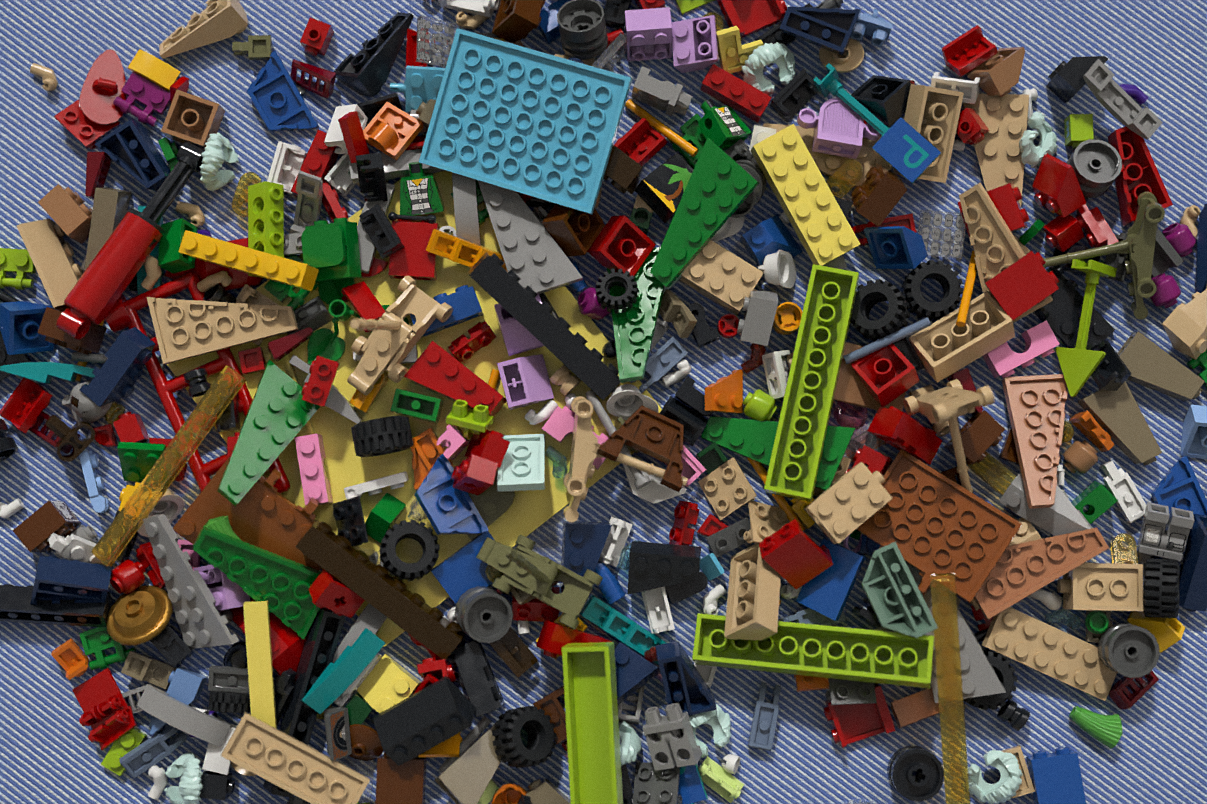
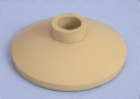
[819,38,864,73]

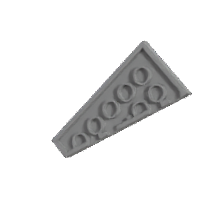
[477,180,583,294]
[143,514,239,649]
[907,564,1006,703]

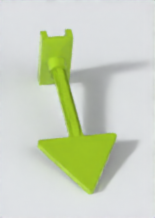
[1055,259,1117,397]

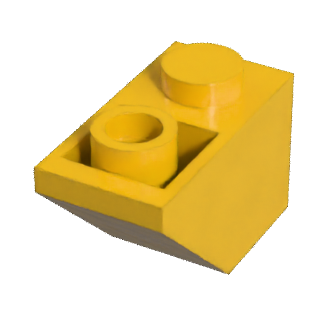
[1127,609,1186,653]

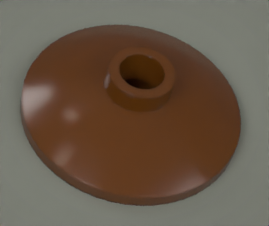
[348,724,383,761]

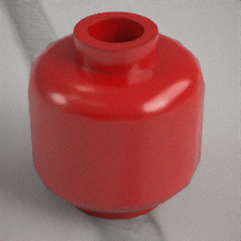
[110,560,146,594]

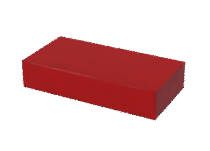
[338,111,370,163]

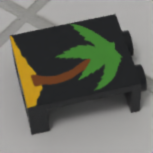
[634,153,693,223]

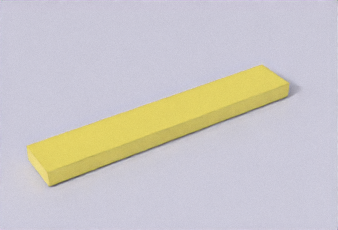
[243,601,277,729]

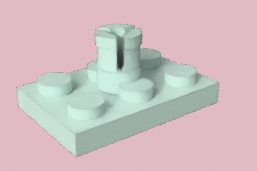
[497,434,545,492]

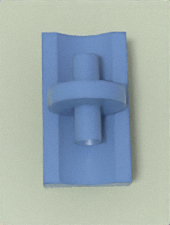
[851,9,893,47]

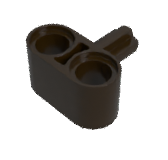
[45,415,95,462]

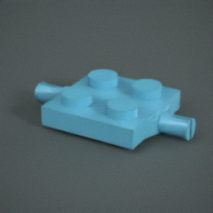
[390,66,445,112]

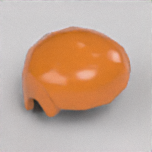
[492,783,527,804]

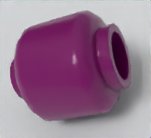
[1163,222,1196,257]
[1150,273,1181,308]
[577,287,610,320]

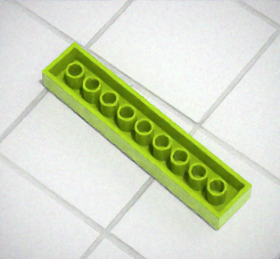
[764,264,859,502]
[692,613,934,688]

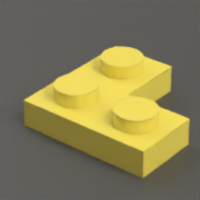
[716,26,764,74]

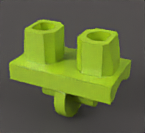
[446,399,494,439]

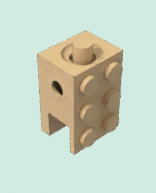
[680,240,764,316]
[804,462,892,545]
[1057,563,1143,611]

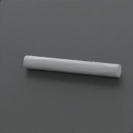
[439,716,491,772]

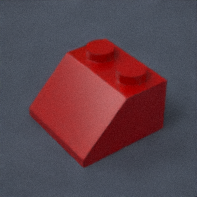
[1032,153,1086,218]
[587,215,656,276]
[851,343,920,407]

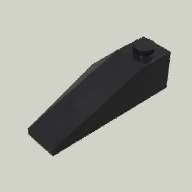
[334,12,414,97]

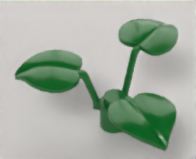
[307,278,409,365]

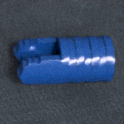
[594,562,626,605]

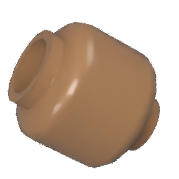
[1063,440,1098,474]

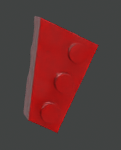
[867,406,942,465]

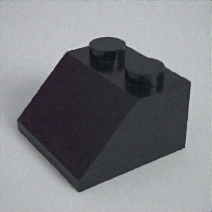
[1046,56,1108,104]
[851,75,911,127]

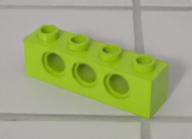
[248,181,284,278]

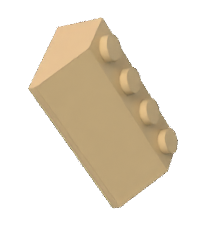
[894,84,964,183]
[17,219,83,312]
[909,291,1015,383]
[724,543,781,640]

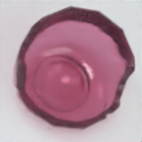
[833,401,868,430]

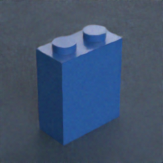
[1026,747,1086,804]

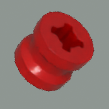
[717,314,739,339]

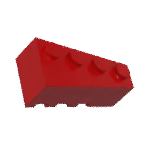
[1107,126,1173,227]
[403,341,507,417]

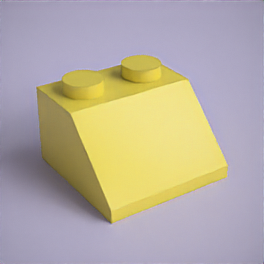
[356,653,421,713]

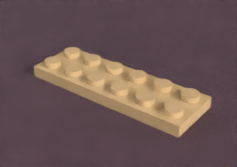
[982,607,1117,701]
[221,712,370,804]

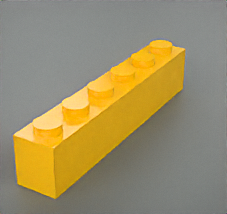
[178,230,319,292]

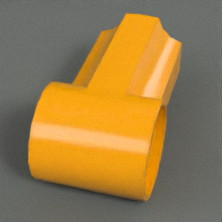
[349,371,388,413]

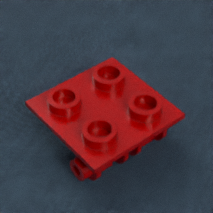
[54,99,120,150]
[72,668,129,729]

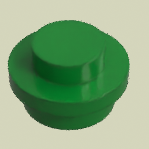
[1085,610,1109,634]

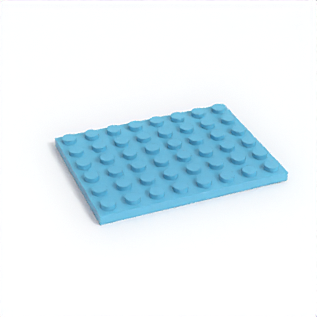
[419,28,632,214]

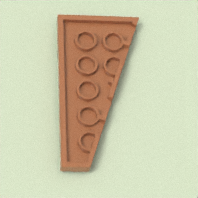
[1002,374,1068,509]
[974,527,1109,619]

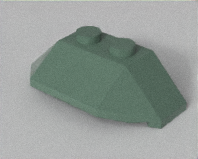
[861,542,938,638]

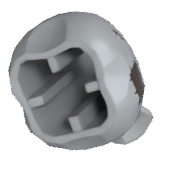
[62,380,113,424]

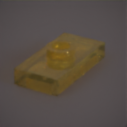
[968,451,1017,496]

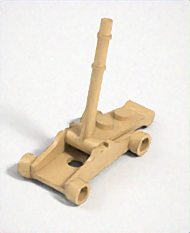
[347,275,453,396]
[903,379,995,493]
[563,396,688,522]

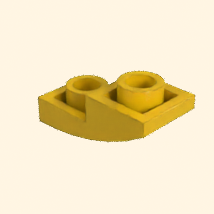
[127,49,180,91]

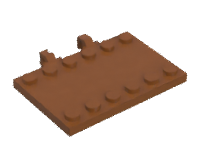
[855,449,1022,603]
[173,456,321,571]

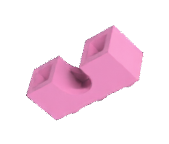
[982,320,1059,378]
[542,406,609,470]
[295,433,333,505]

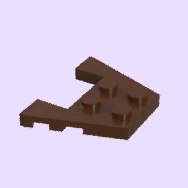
[597,406,684,492]

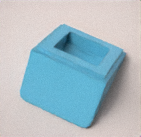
[700,553,724,580]

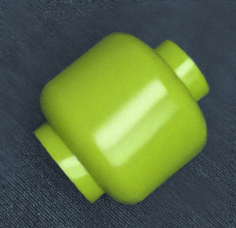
[742,389,777,421]

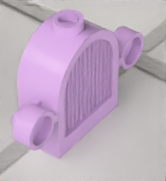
[797,97,881,159]

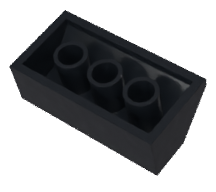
[373,676,476,766]

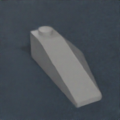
[999,472,1093,536]

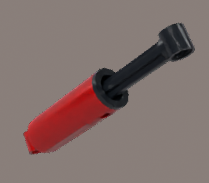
[57,141,205,340]

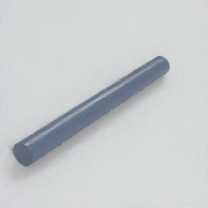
[843,317,931,364]

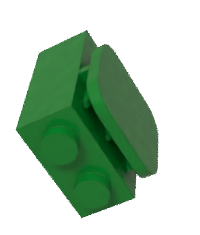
[301,218,362,282]

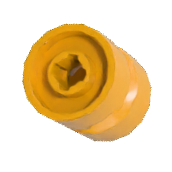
[772,302,802,335]

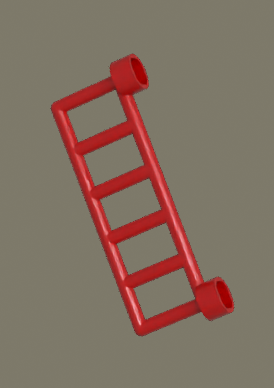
[105,272,290,494]

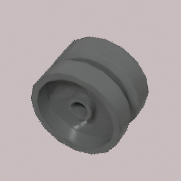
[1066,139,1122,198]
[455,586,513,643]
[1098,623,1160,678]

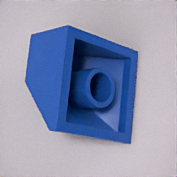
[740,215,803,275]
[864,226,928,269]
[0,301,55,355]

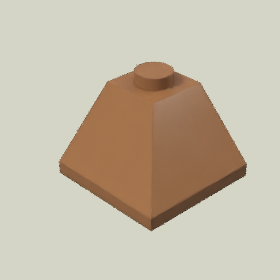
[966,47,1025,97]

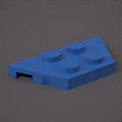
[247,51,320,131]
[414,453,489,535]
[1151,456,1207,525]

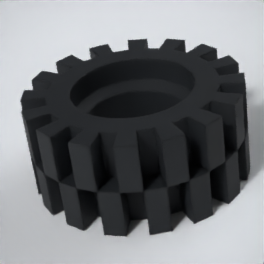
[596,269,637,314]
[208,691,251,713]

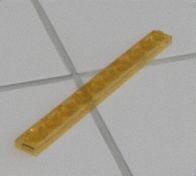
[91,365,246,567]
[930,573,971,804]

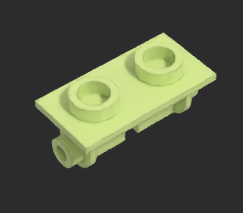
[698,756,744,803]

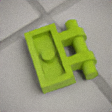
[0,248,36,290]

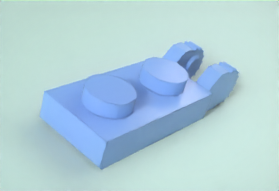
[79,450,110,514]

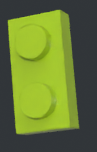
[101,727,147,776]

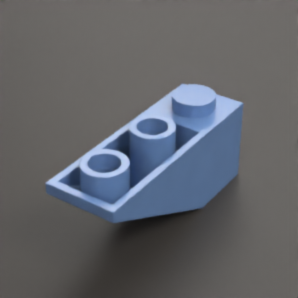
[149,666,208,735]

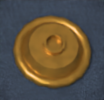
[106,585,173,646]

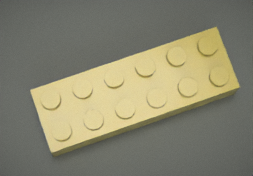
[750,124,860,266]

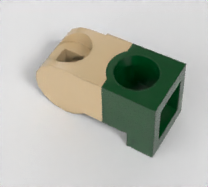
[630,194,653,235]

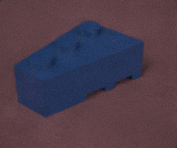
[780,6,861,56]
[95,119,171,192]
[80,327,156,407]
[560,521,612,592]
[30,556,112,605]
[656,641,717,716]
[615,642,660,705]

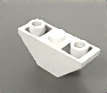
[623,456,687,504]

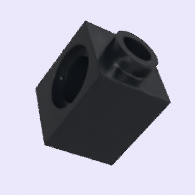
[199,771,235,800]

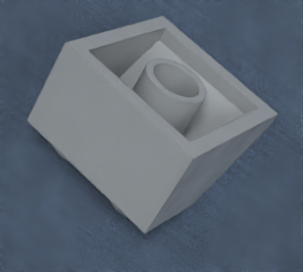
[737,291,778,346]

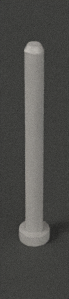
[586,390,651,489]

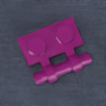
[113,72,171,127]

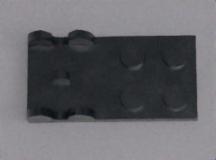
[1033,265,1115,348]

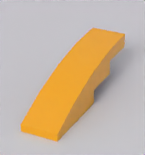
[426,229,508,272]

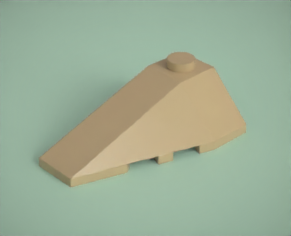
[159,0,248,59]
[1162,286,1207,360]

